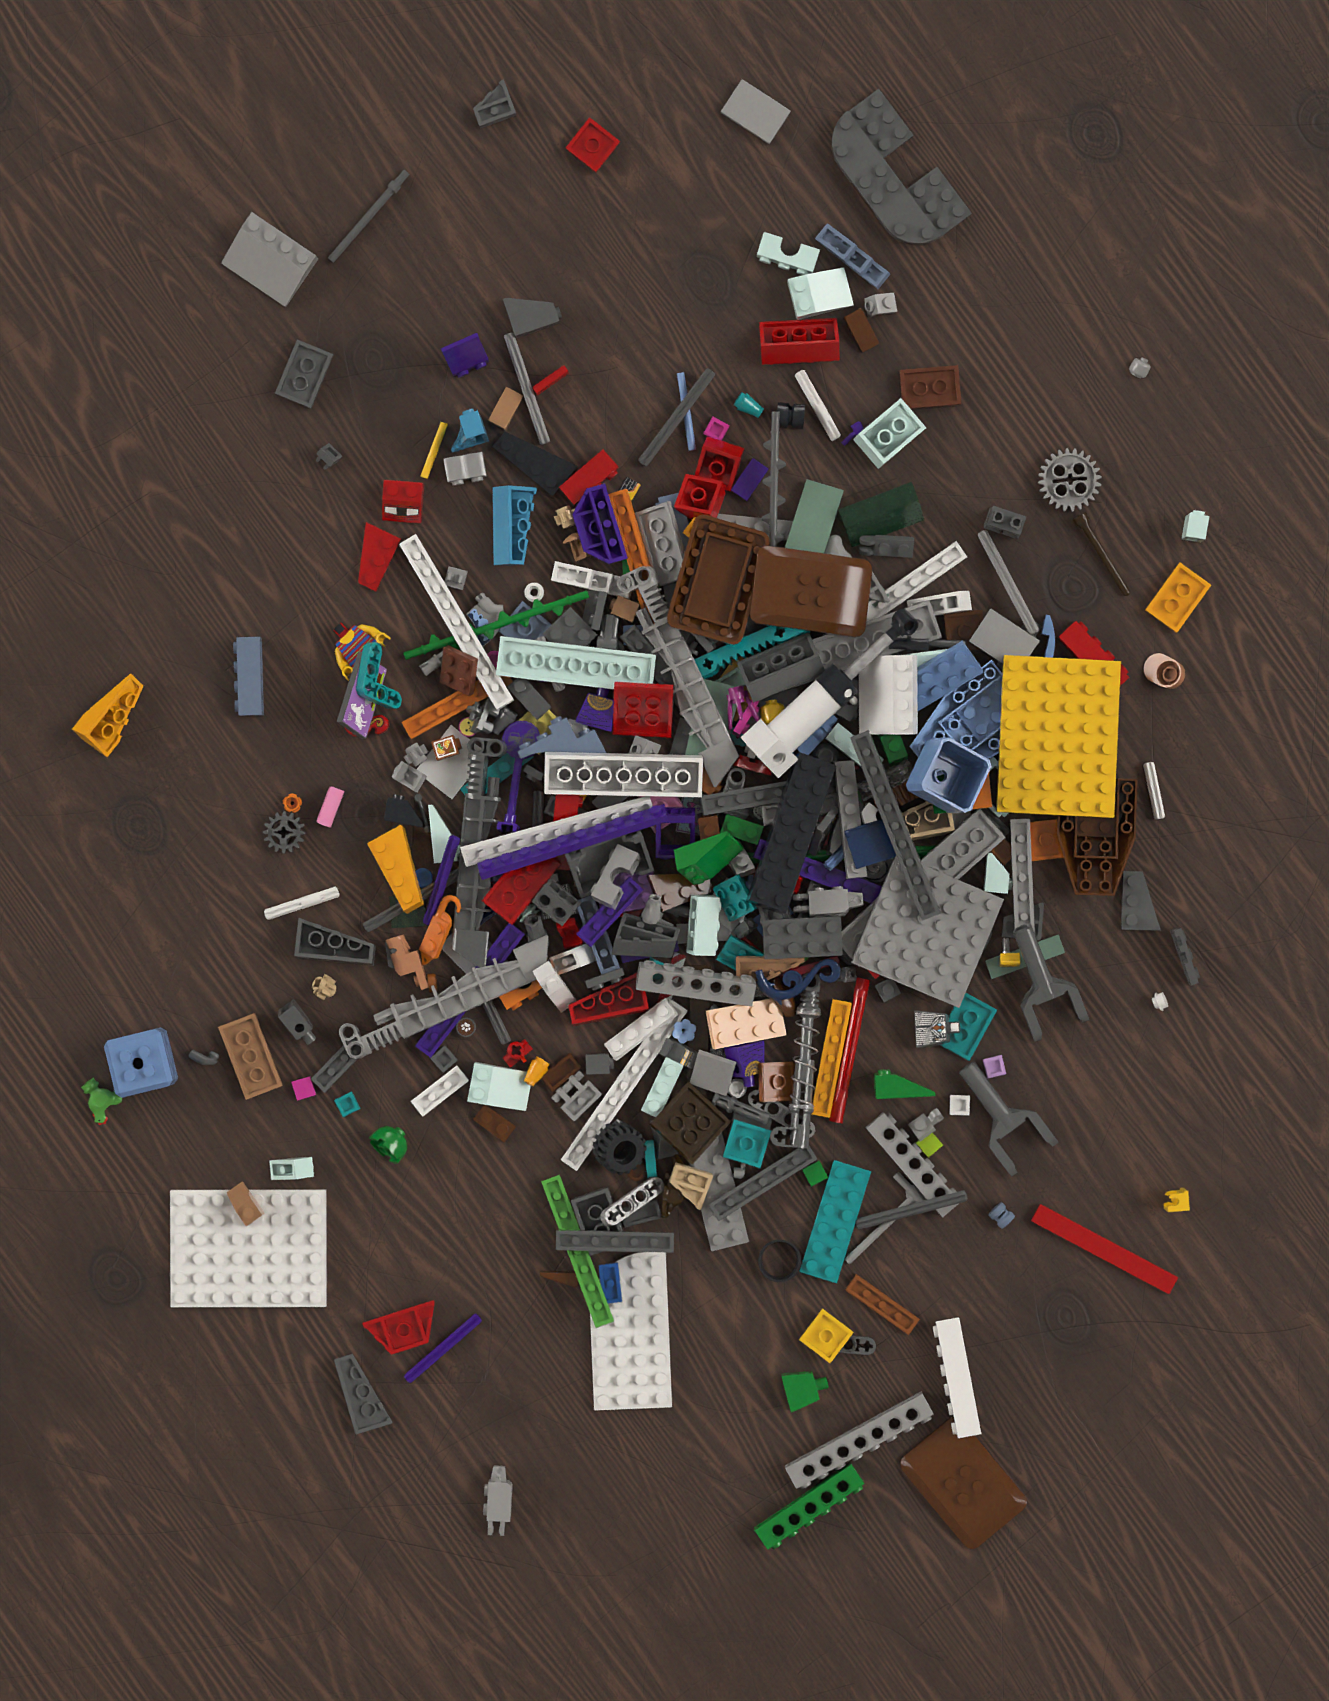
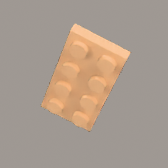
[706,998,786,1049]

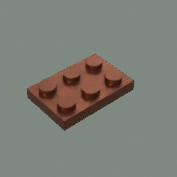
[899,365,961,409]

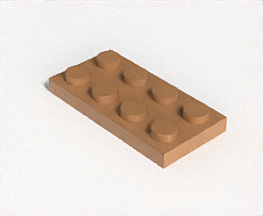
[218,1013,283,1100]

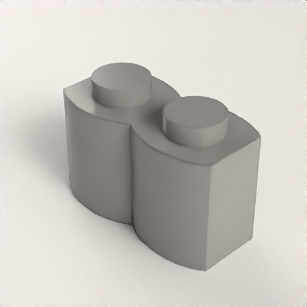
[444,452,487,486]

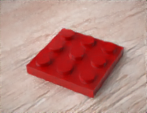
[613,682,673,738]

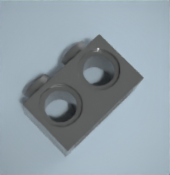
[532,878,581,926]

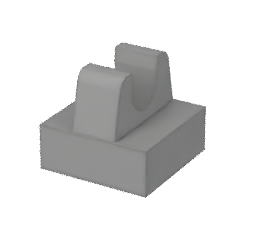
[445,566,468,590]

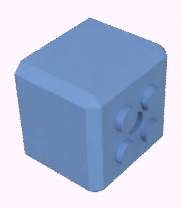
[906,737,992,813]
[104,1027,178,1098]

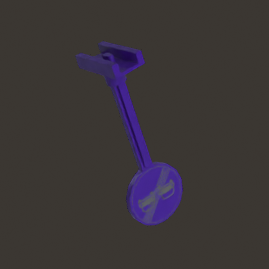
[497,721,540,833]

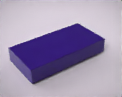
[731,458,769,501]

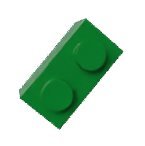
[720,814,764,845]

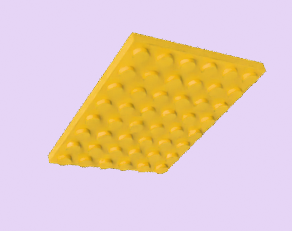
[996,655,1121,818]

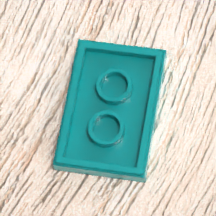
[941,993,997,1061]

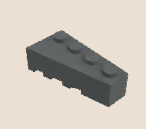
[294,918,376,966]

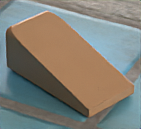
[488,387,523,430]

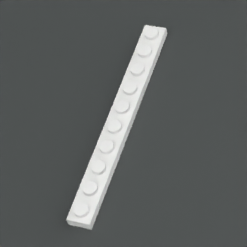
[399,534,514,710]
[460,796,653,867]
[561,1000,688,1171]

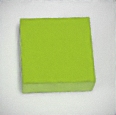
[916,1133,943,1158]

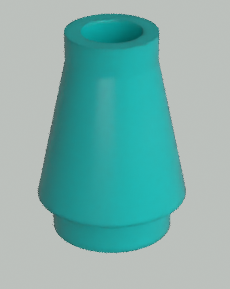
[734,392,764,418]

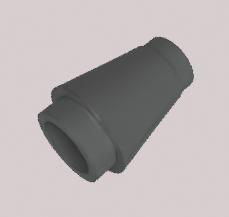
[492,706,517,735]

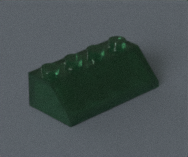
[838,482,924,548]

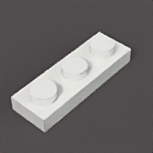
[411,1065,469,1117]

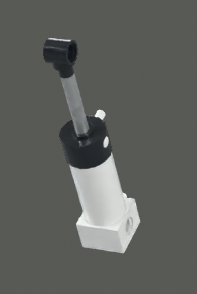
[740,609,918,778]

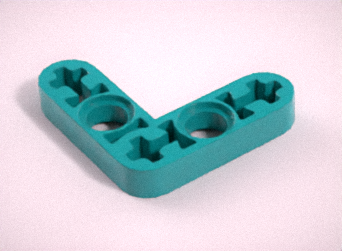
[356,642,402,709]

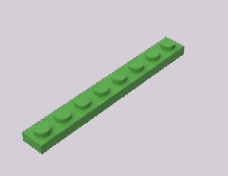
[541,1175,614,1328]

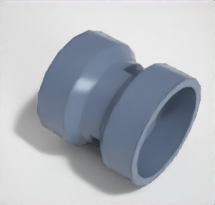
[988,1202,1015,1229]

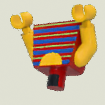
[333,623,391,681]

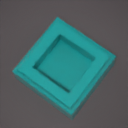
[334,1091,361,1117]

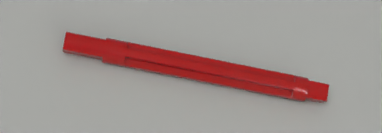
[829,977,870,1123]

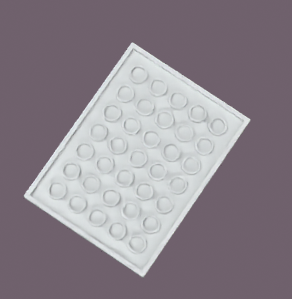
[170,1189,327,1307]

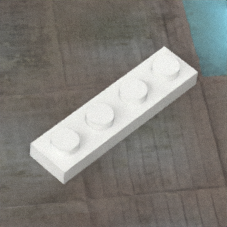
[604,998,678,1061]

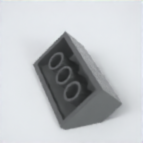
[737,632,825,703]

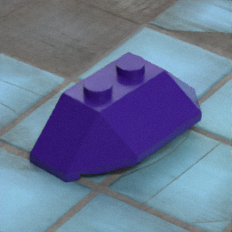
[572,484,628,564]

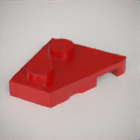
[733,755,772,776]

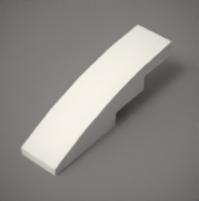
[551,561,632,599]

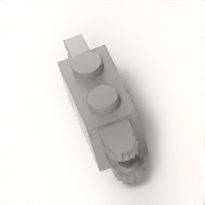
[793,886,863,917]
[483,1465,513,1536]

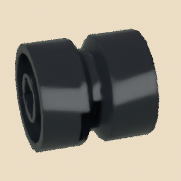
[777,402,805,430]

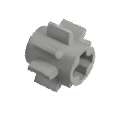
[404,743,428,767]

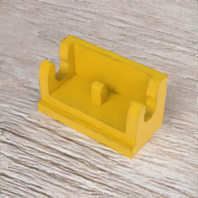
[1163,1188,1190,1212]

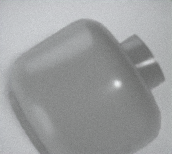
[1129,357,1151,378]

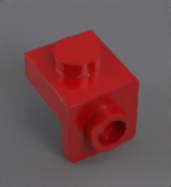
[556,918,583,949]

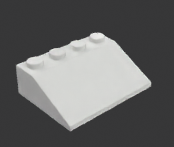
[859,655,918,734]

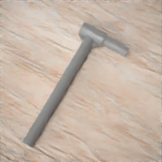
[845,1172,926,1265]

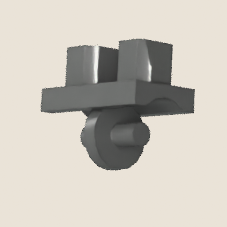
[466,697,500,734]

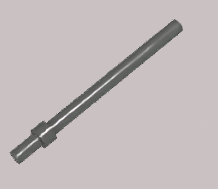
[328,170,410,263]

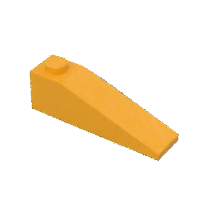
[72,674,143,757]

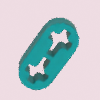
[644,1140,657,1178]

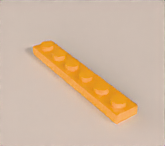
[812,999,852,1118]

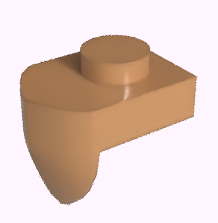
[563,532,591,562]

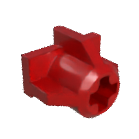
[502,1039,532,1068]

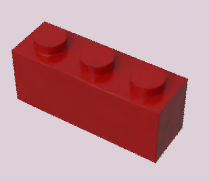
[559,449,619,506]

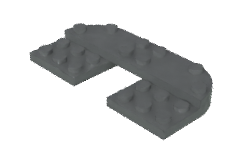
[832,89,972,246]

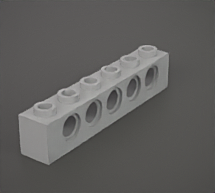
[636,960,756,1007]
[866,1112,959,1217]

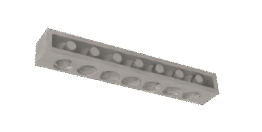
[785,1391,933,1489]

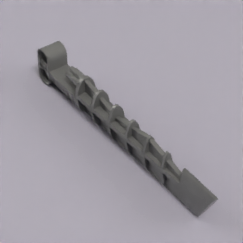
[451,737,507,967]

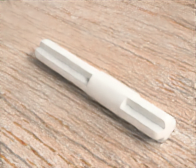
[795,370,841,441]
[264,887,339,920]

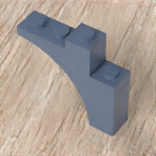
[517,716,606,759]

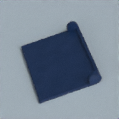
[844,819,896,869]

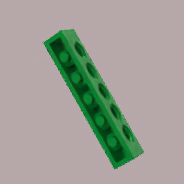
[754,1462,864,1550]

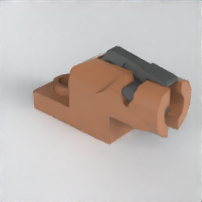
[385,934,429,990]

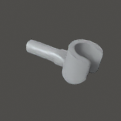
[733,1163,746,1179]

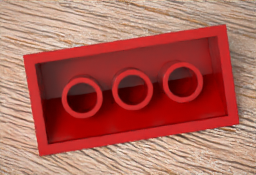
[759,318,840,365]

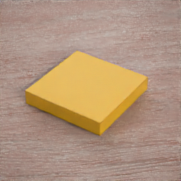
[799,1308,854,1363]

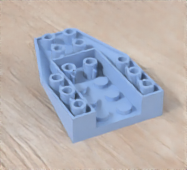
[910,660,1002,776]

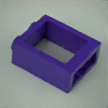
[656,807,695,860]

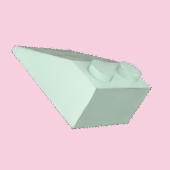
[787,268,854,320]
[853,398,926,469]
[467,1062,531,1111]

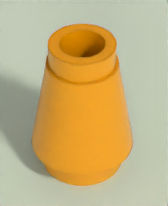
[523,1056,549,1087]

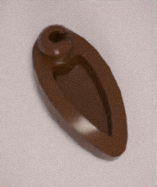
[770,976,797,1017]

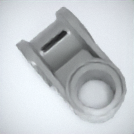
[723,768,745,792]

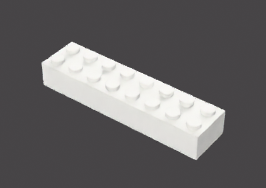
[544,752,703,797]

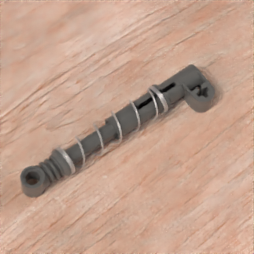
[770,973,821,1148]

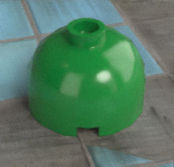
[369,1126,408,1164]

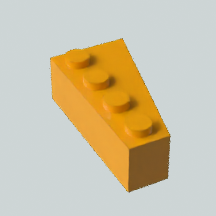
[367,825,424,914]

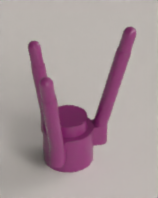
[726,686,760,730]

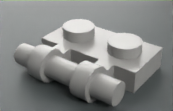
[551,1070,602,1121]

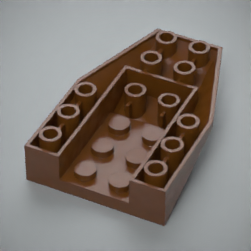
[1057,778,1137,896]

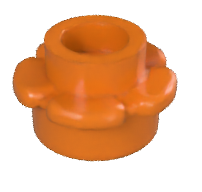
[283,793,302,813]

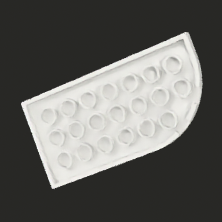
[590,1252,672,1410]

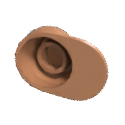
[1144,653,1185,689]

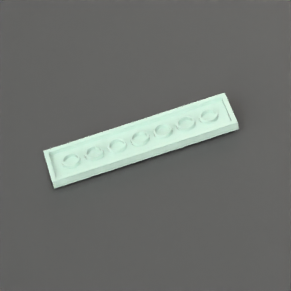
[496,636,656,689]

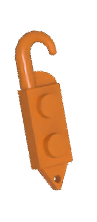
[419,895,461,965]

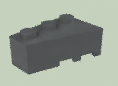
[611,913,680,958]

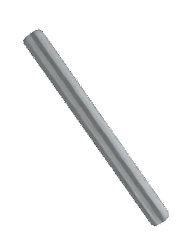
[504,333,550,444]
[978,530,1039,635]

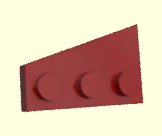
[358,522,401,592]

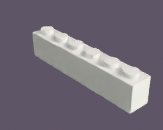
[933,1317,981,1438]

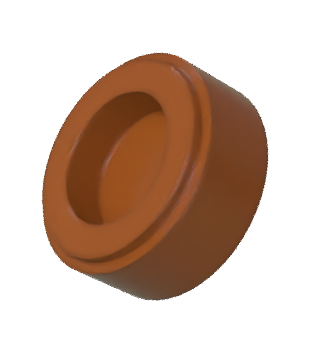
[427,973,438,993]

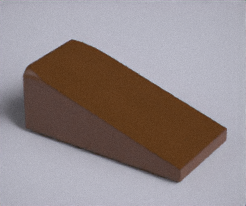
[844,308,880,353]
[540,1271,578,1288]

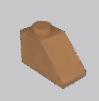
[226,1181,265,1226]

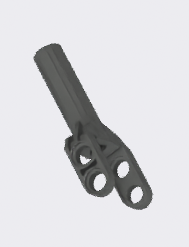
[1013,924,1089,1042]
[959,1062,1059,1177]

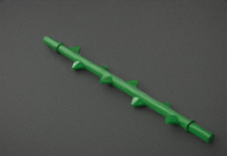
[403,590,590,660]

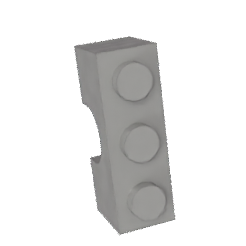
[591,844,641,910]

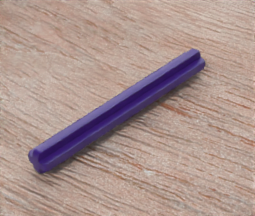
[423,835,460,925]
[404,1314,482,1383]

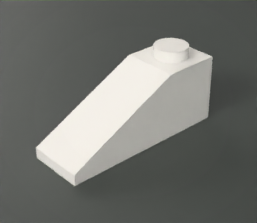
[907,591,972,616]
[533,961,577,1012]

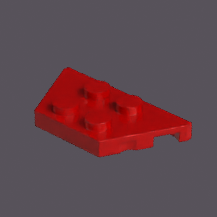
[362,1300,435,1355]

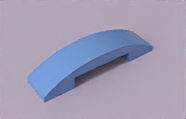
[1040,615,1055,658]

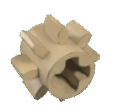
[554,506,575,529]
[312,974,336,1000]

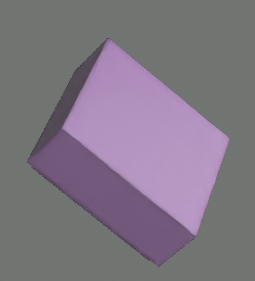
[982,1055,1006,1079]

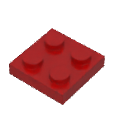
[566,117,620,173]

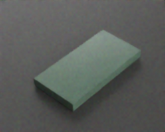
[785,479,844,553]
[685,679,737,755]

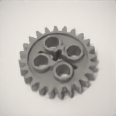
[1038,448,1102,512]

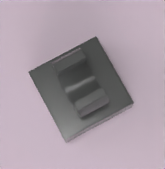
[316,443,343,469]

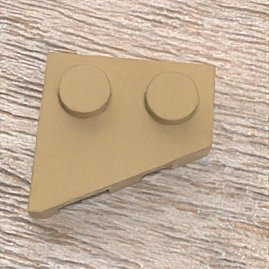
[669,1162,713,1210]

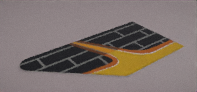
[619,477,641,500]

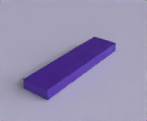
[576,877,644,947]

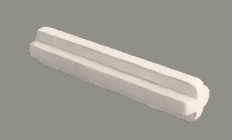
[1143,762,1165,819]

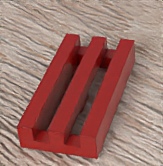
[533,365,569,396]

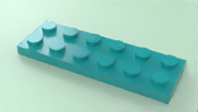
[799,1160,871,1283]

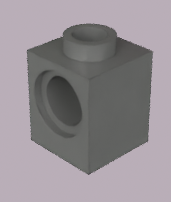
[586,1053,614,1075]

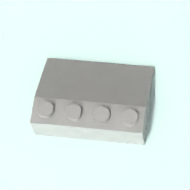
[221,212,318,307]

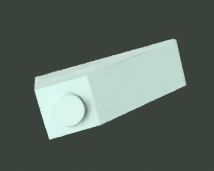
[428,805,460,863]

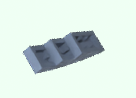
[815,223,890,289]

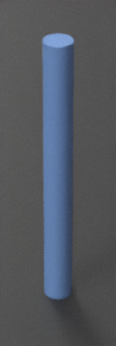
[677,372,696,451]

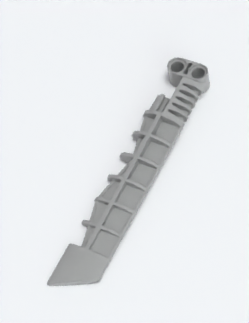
[617,566,739,787]
[339,935,548,1059]

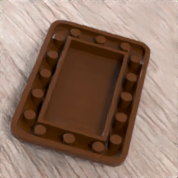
[667,515,769,645]
[750,546,872,637]
[900,1417,1027,1549]

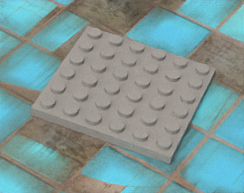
[851,856,1004,1008]

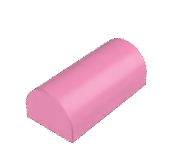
[316,786,344,828]

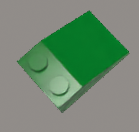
[674,831,744,885]
[874,1069,935,1099]

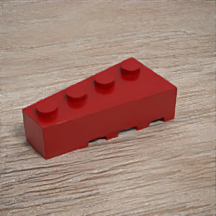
[568,973,649,1026]

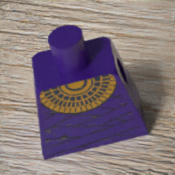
[575,687,614,732]
[724,1040,764,1087]

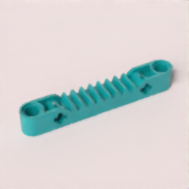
[694,626,811,679]

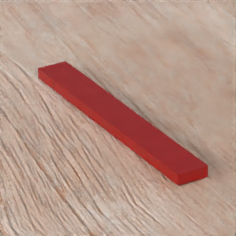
[1031,1204,1178,1294]

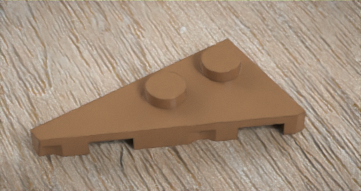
[736,956,805,990]

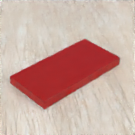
[481,858,561,925]

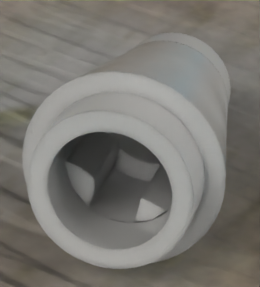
[641,894,661,924]

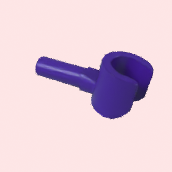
[841,421,864,446]

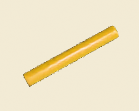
[420,422,448,479]

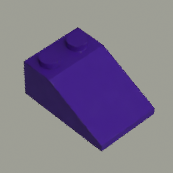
[441,333,490,378]

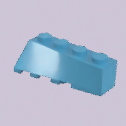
[451,409,489,453]
[493,485,537,566]

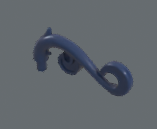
[755,959,841,1005]

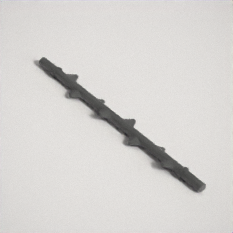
[762,411,786,547]

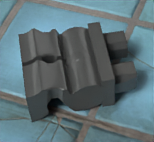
[984,506,1026,539]

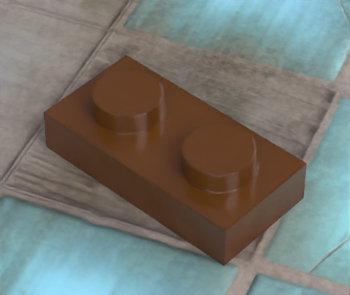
[473,1105,516,1143]

